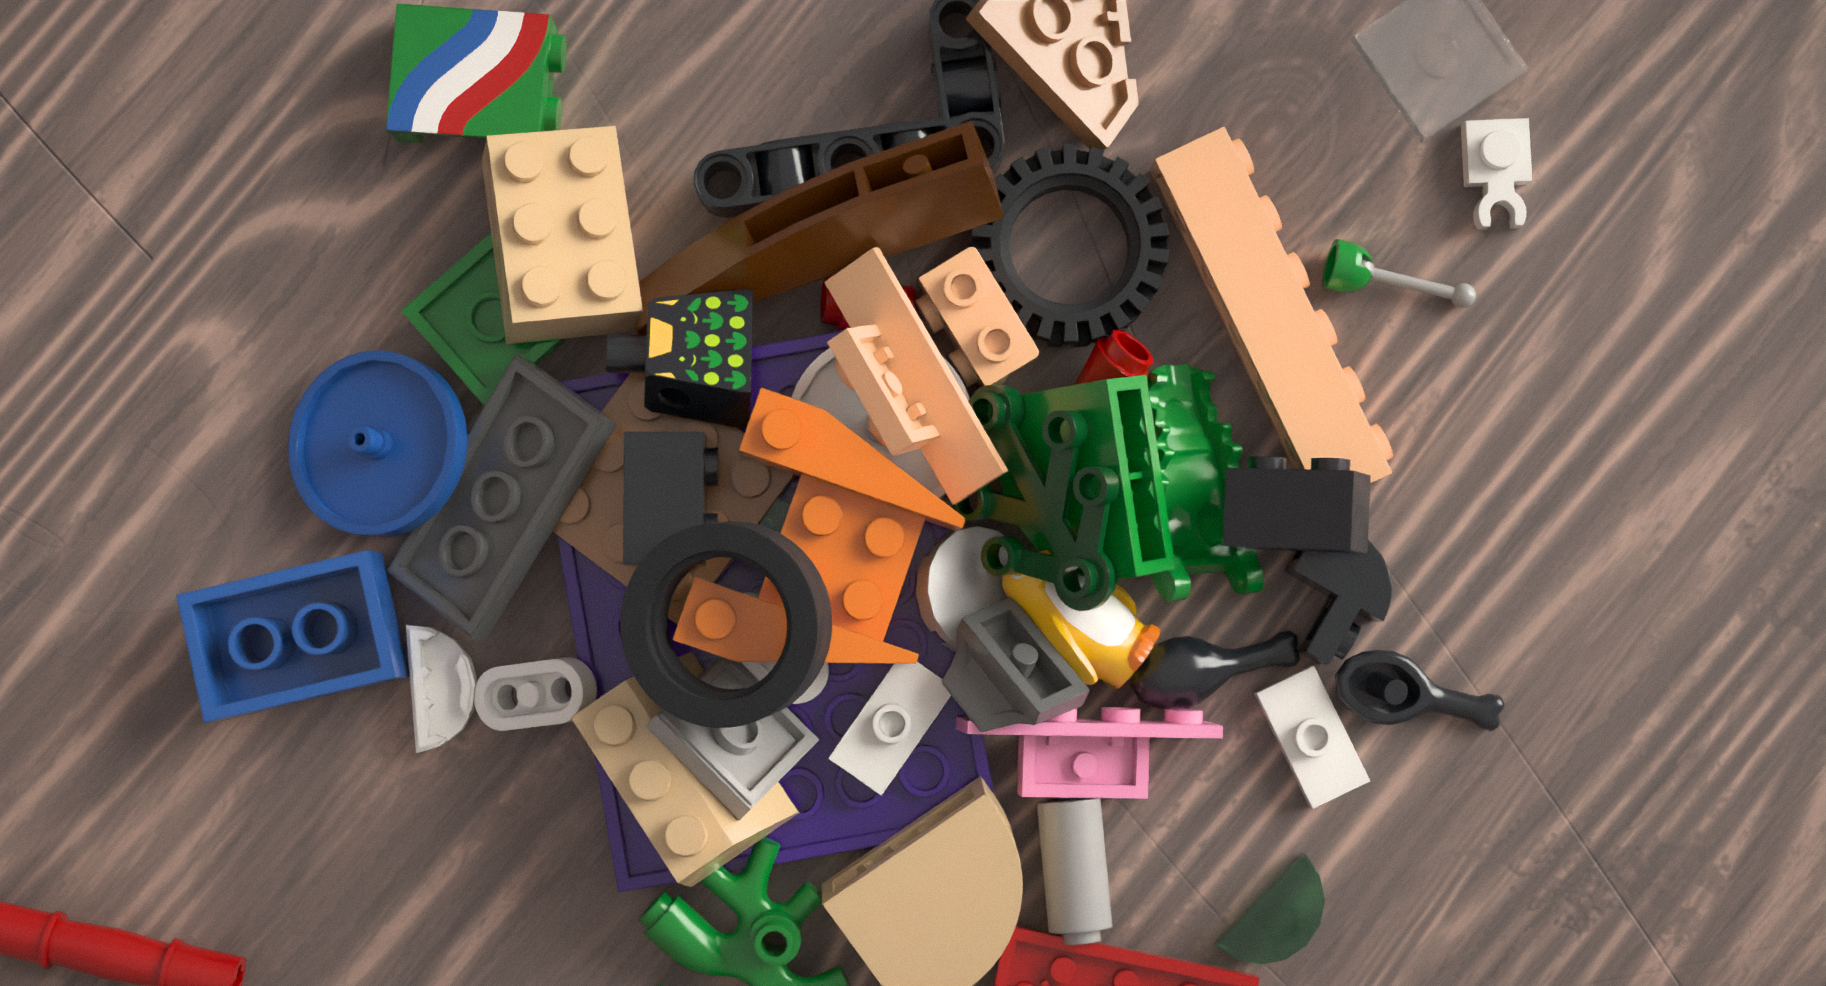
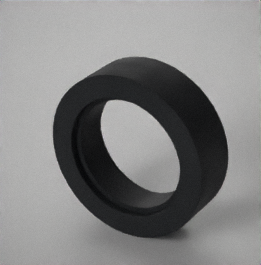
[620,521,832,728]

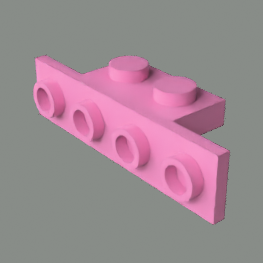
[956,707,1223,799]

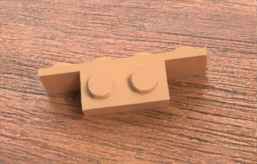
[825,247,1008,505]

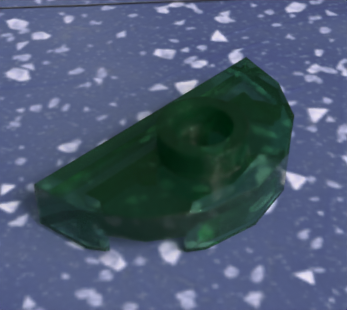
[1213,852,1325,965]

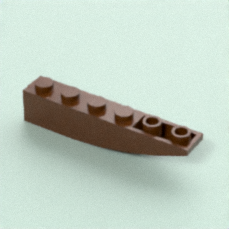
[636,121,1004,335]

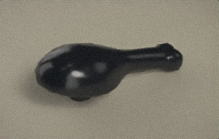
[1130,630,1300,710]
[1335,650,1505,731]

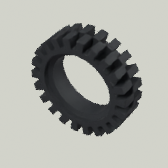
[970,144,1170,348]

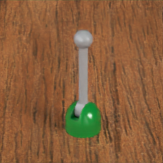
[1322,239,1476,308]

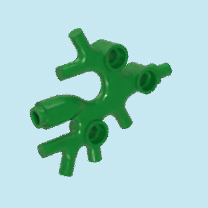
[638,837,850,986]

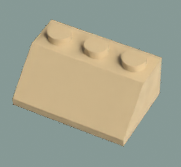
[571,652,799,887]

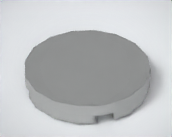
[916,526,1008,652]

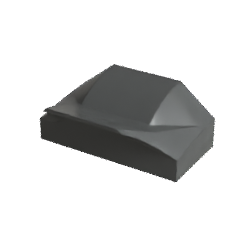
[942,597,1090,732]

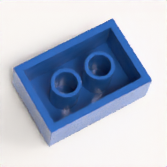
[176,550,410,723]

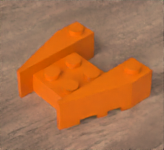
[673,388,965,664]

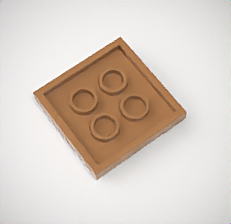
[553,373,796,625]

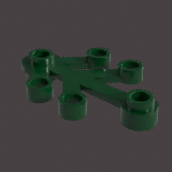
[951,385,1119,611]

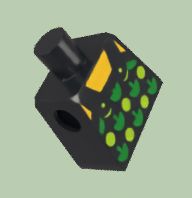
[606,289,753,428]

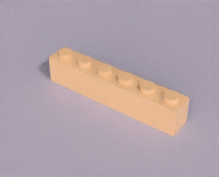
[1149,127,1393,483]

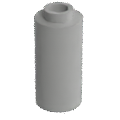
[1036,798,1113,945]

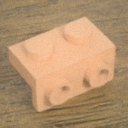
[914,247,1039,388]

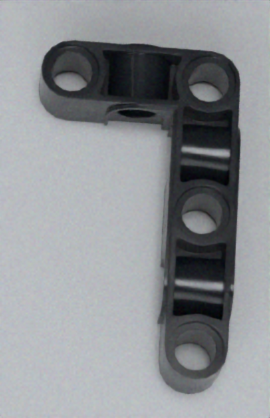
[693,0,1004,218]

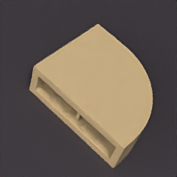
[821,776,1023,986]

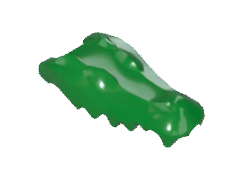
[1147,363,1264,602]

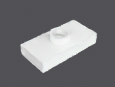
[828,662,951,796]
[1254,665,1370,809]

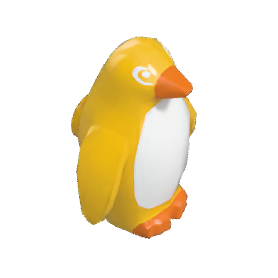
[1002,550,1161,690]

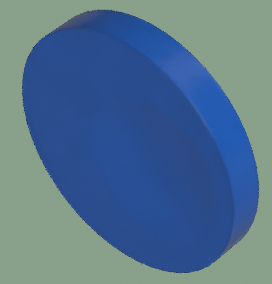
[288,350,468,537]

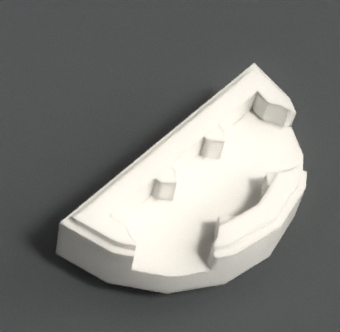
[406,625,478,753]

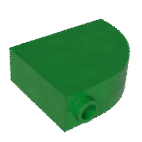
[988,375,1176,579]

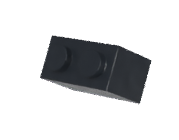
[623,432,719,566]
[1222,456,1371,554]

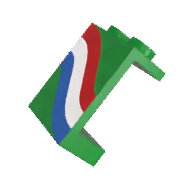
[386,3,567,144]

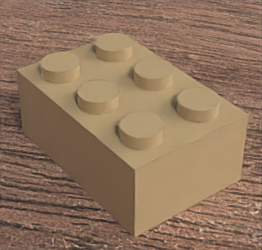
[481,126,643,344]

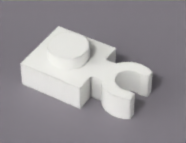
[1461,118,1532,231]

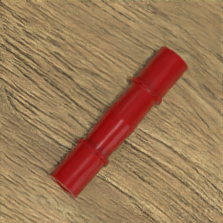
[0,901,246,986]

